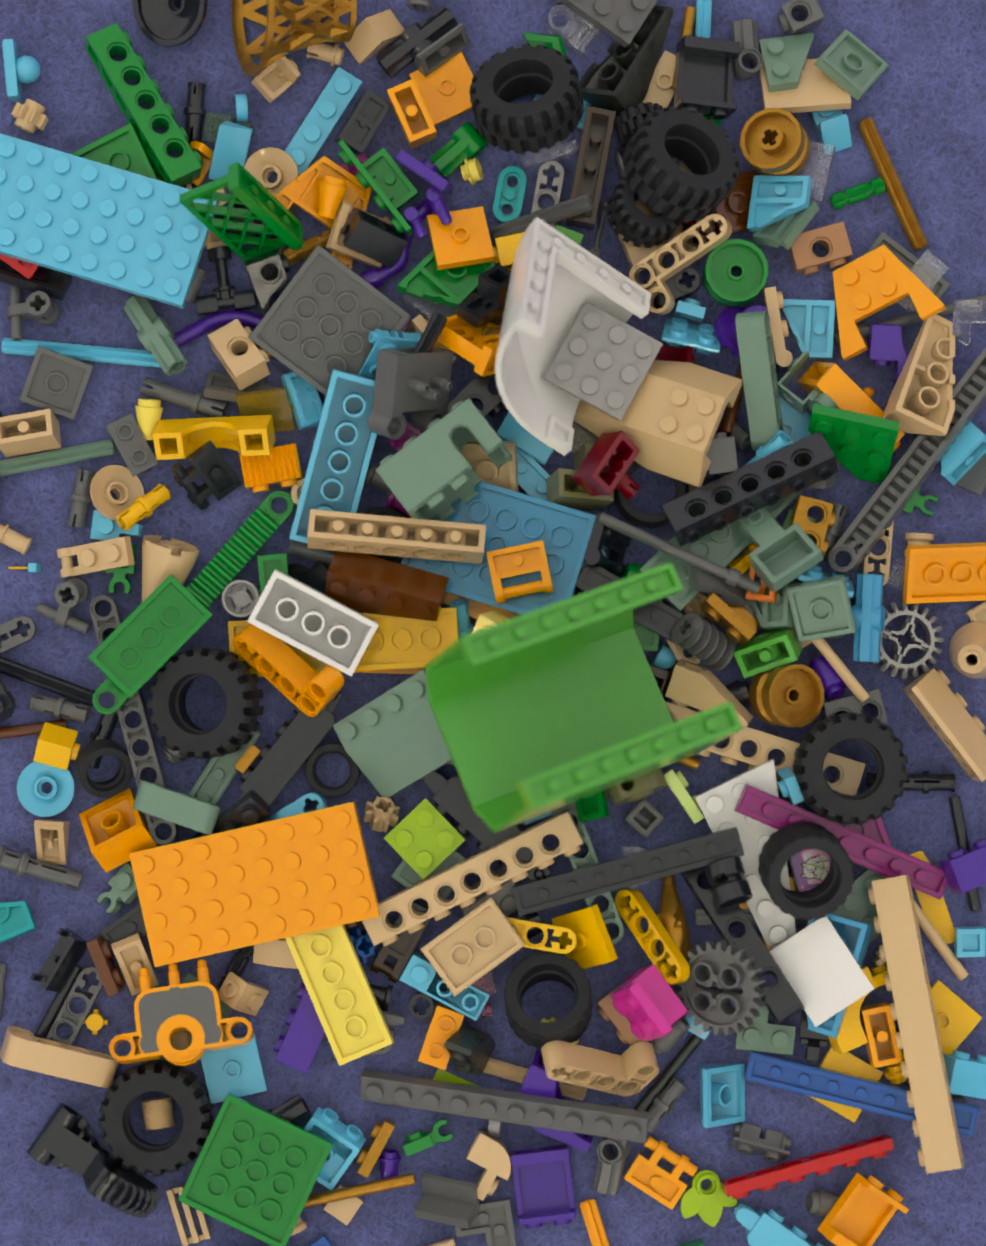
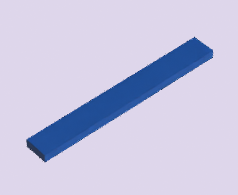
[744,1051,980,1137]

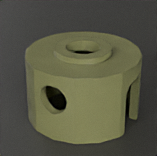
[607,768,668,806]

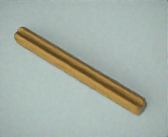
[858,117,928,251]

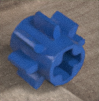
[348,927,376,963]

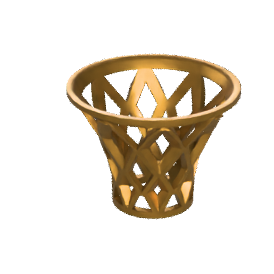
[232,0,357,77]

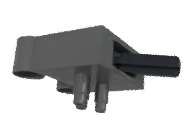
[367,312,454,440]

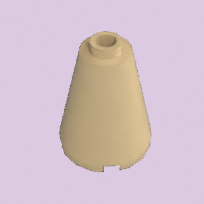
[142,535,199,602]
[949,622,986,679]

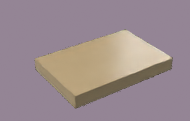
[759,58,852,113]
[421,897,526,996]

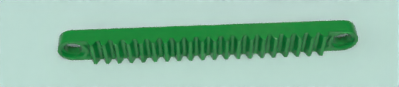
[92,490,294,715]

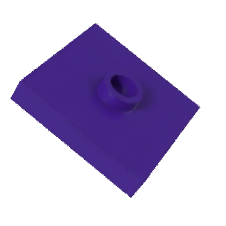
[396,149,454,195]

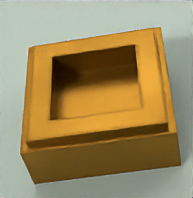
[235,745,261,774]

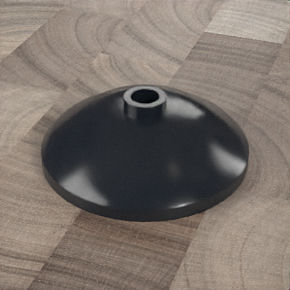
[133,0,208,46]

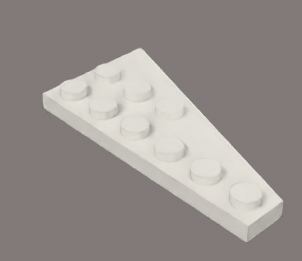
[695,759,796,950]

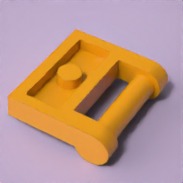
[486,540,554,604]

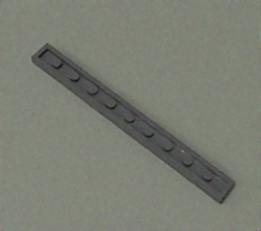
[361,1070,649,1143]

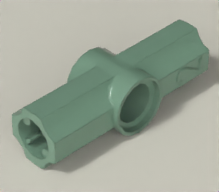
[123,295,188,376]

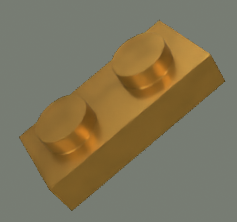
[356,1117,396,1178]

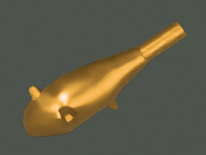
[656,874,696,971]

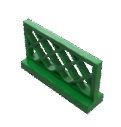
[179,162,303,261]

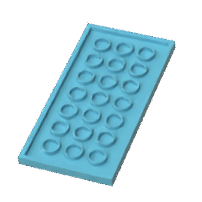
[0,133,219,309]

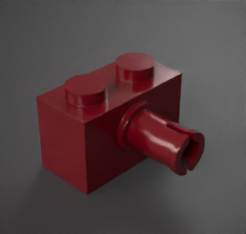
[572,431,640,499]

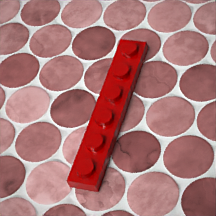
[721,1134,895,1199]

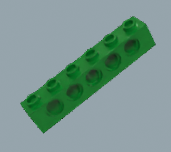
[85,23,203,187]

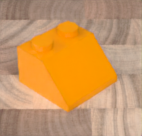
[79,788,157,873]

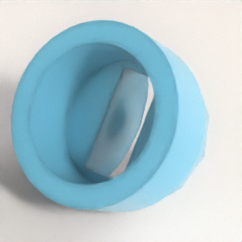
[652,645,676,670]

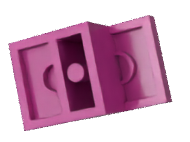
[610,964,688,1042]

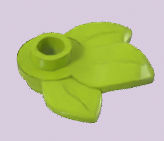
[680,1170,737,1227]

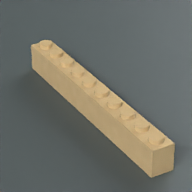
[868,875,965,1174]

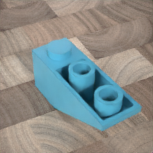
[399,951,490,1021]

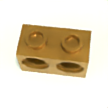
[789,495,836,557]

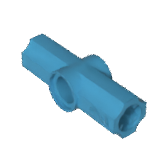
[852,574,885,662]

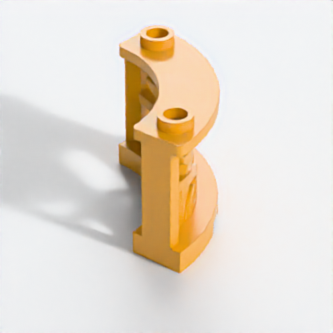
[435,267,512,376]

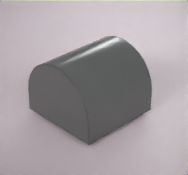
[623,799,665,839]

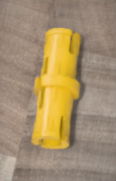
[115,484,171,531]

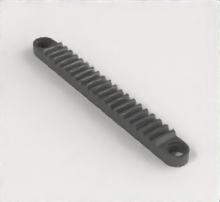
[828,347,986,574]

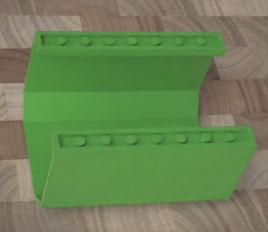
[426,562,743,833]

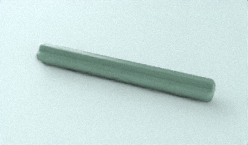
[0,439,116,477]

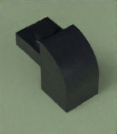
[457,264,511,329]

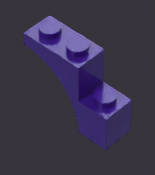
[866,322,954,391]
[519,1050,593,1152]

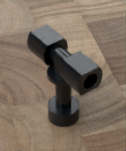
[196,246,256,316]

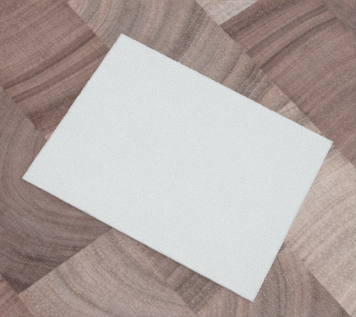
[769,915,874,1027]

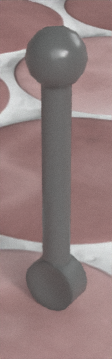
[589,200,609,257]

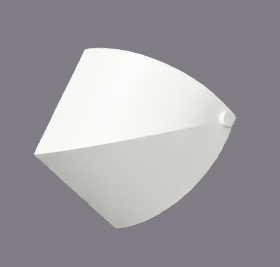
[495,217,651,456]

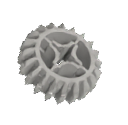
[872,601,944,679]

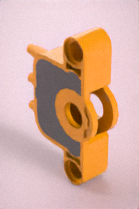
[109,959,254,1066]

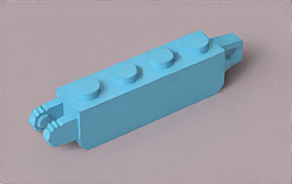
[733,1203,825,1246]

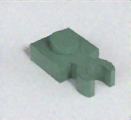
[97,862,138,915]

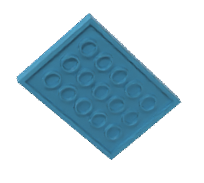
[401,482,596,615]

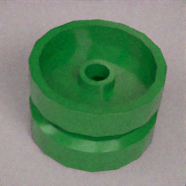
[702,239,769,307]

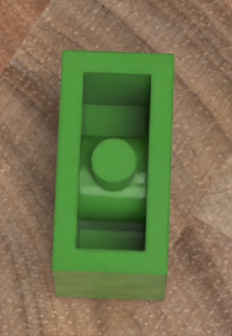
[734,628,802,678]

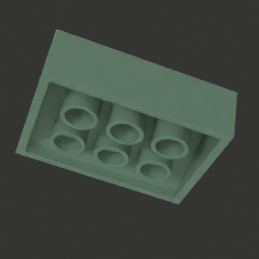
[333,669,452,798]

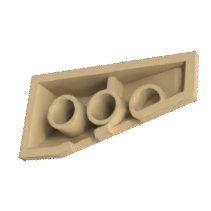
[882,314,955,436]

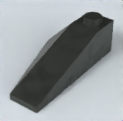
[580,5,674,117]

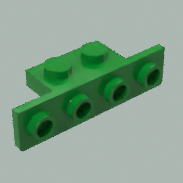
[337,139,419,238]

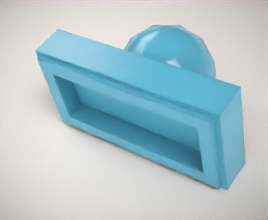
[2,39,41,102]

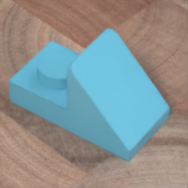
[810,110,852,156]

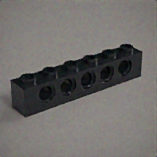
[662,431,838,547]

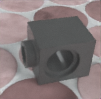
[777,0,824,36]

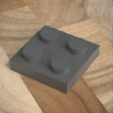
[19,346,93,420]

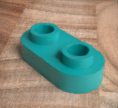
[493,166,527,223]

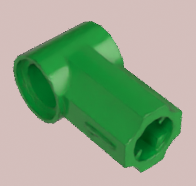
[429,121,488,179]

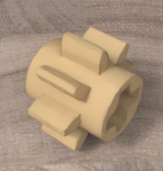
[11,99,49,134]
[363,796,400,833]

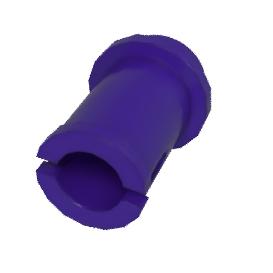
[378,1149,401,1180]

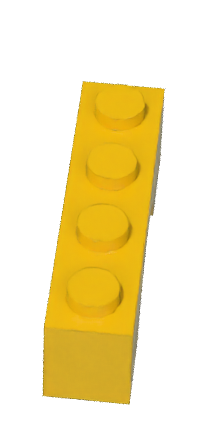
[152,415,276,460]

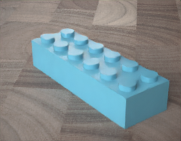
[289,368,377,543]

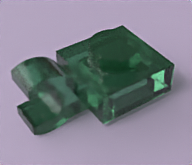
[202,112,254,144]

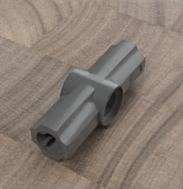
[593,1104,634,1195]

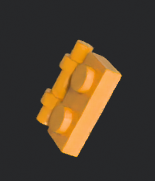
[623,1136,698,1210]

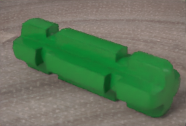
[830,177,886,210]

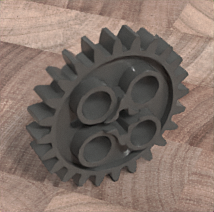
[675,940,767,1036]

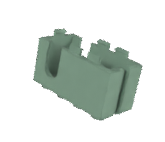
[375,398,512,521]

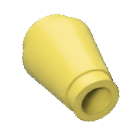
[135,398,164,440]

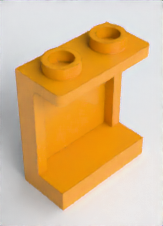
[817,1172,909,1246]

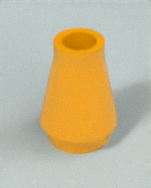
[318,174,348,219]

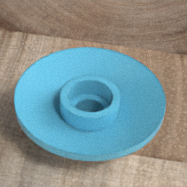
[17,761,75,817]

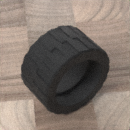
[758,822,854,920]
[504,952,593,1049]

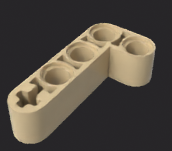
[629,214,732,315]
[0,1026,119,1088]
[541,1040,659,1097]

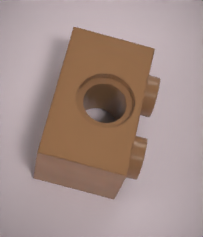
[788,221,853,276]

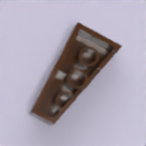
[325,551,449,621]

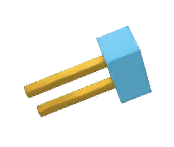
[8,563,42,573]

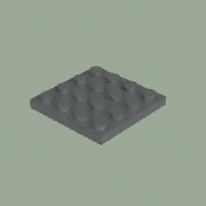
[248,244,411,395]

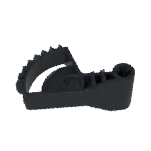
[27,1103,160,1218]

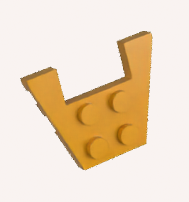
[274,156,371,270]
[833,244,947,361]

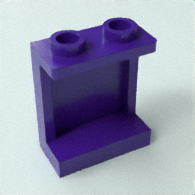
[510,1144,577,1229]

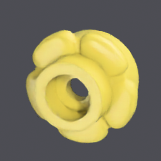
[460,157,483,185]

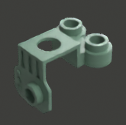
[778,351,838,418]

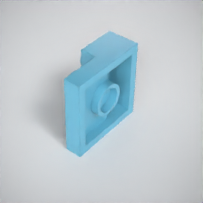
[304,1107,366,1190]

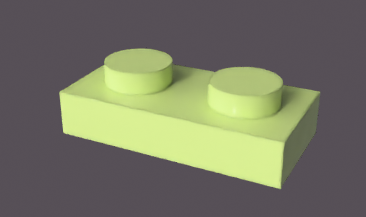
[663,769,704,824]

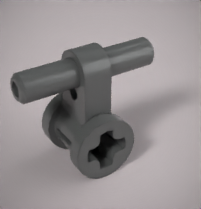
[7,285,60,341]
[36,577,91,634]

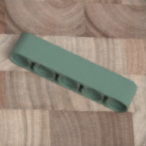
[736,311,784,451]

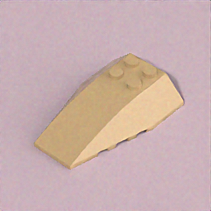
[573,360,743,488]

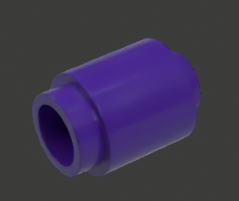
[809,655,847,699]

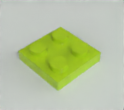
[384,798,465,880]

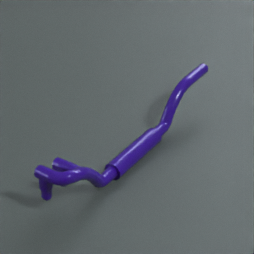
[173,187,452,347]

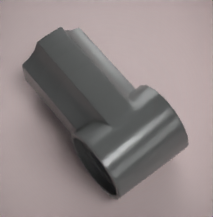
[731,19,763,82]

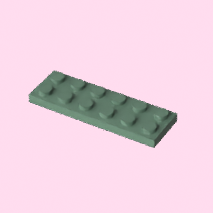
[638,477,801,612]

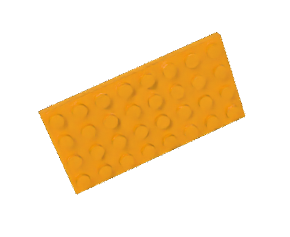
[129,801,381,967]

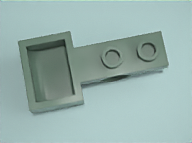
[721,491,823,592]

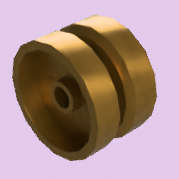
[740,108,811,176]
[749,663,824,727]

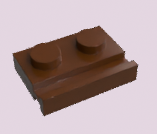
[86,936,124,997]

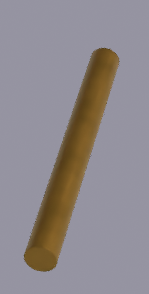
[304,1173,416,1208]

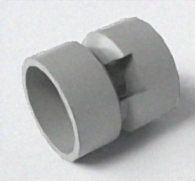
[222,580,261,618]

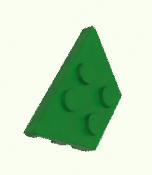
[397,250,495,309]

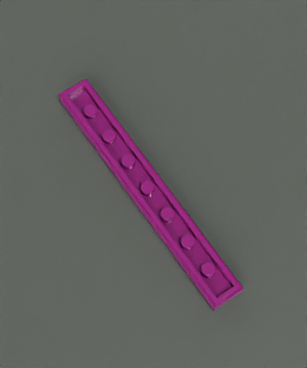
[734,784,948,900]

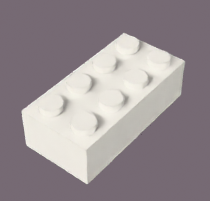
[247,568,379,677]

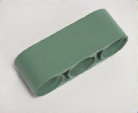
[132,780,221,835]

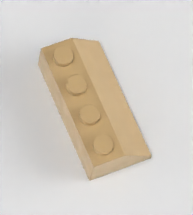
[903,668,986,782]

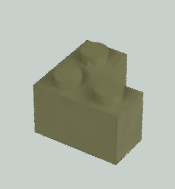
[547,443,614,511]

